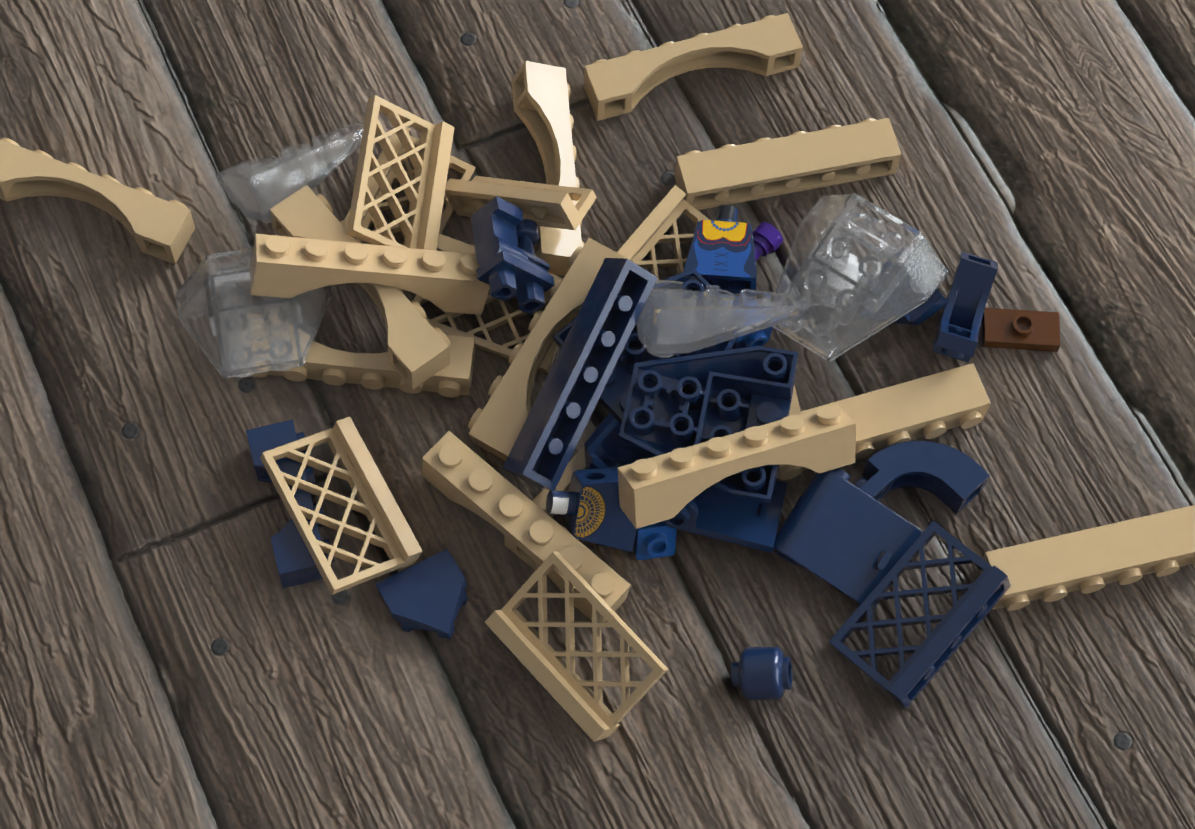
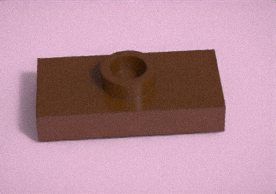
[982,308,1061,352]

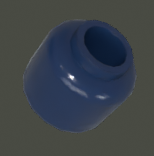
[731,647,793,700]

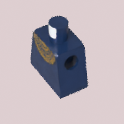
[546,466,637,551]

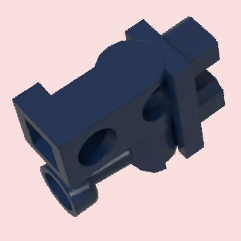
[471,196,555,314]

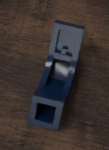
[932,252,998,363]
[854,441,990,514]

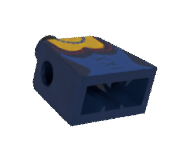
[684,205,757,295]

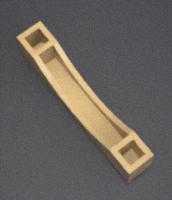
[584,13,803,121]
[511,61,585,276]
[0,137,195,264]
[270,185,451,390]
[250,234,490,315]
[468,238,628,461]
[236,314,475,398]
[618,403,856,529]
[421,431,631,622]

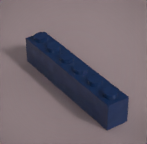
[502,258,658,490]

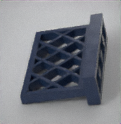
[829,521,1011,708]

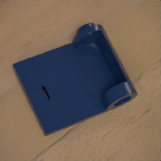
[772,468,922,611]
[662,481,788,553]

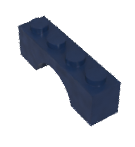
[246,419,335,588]

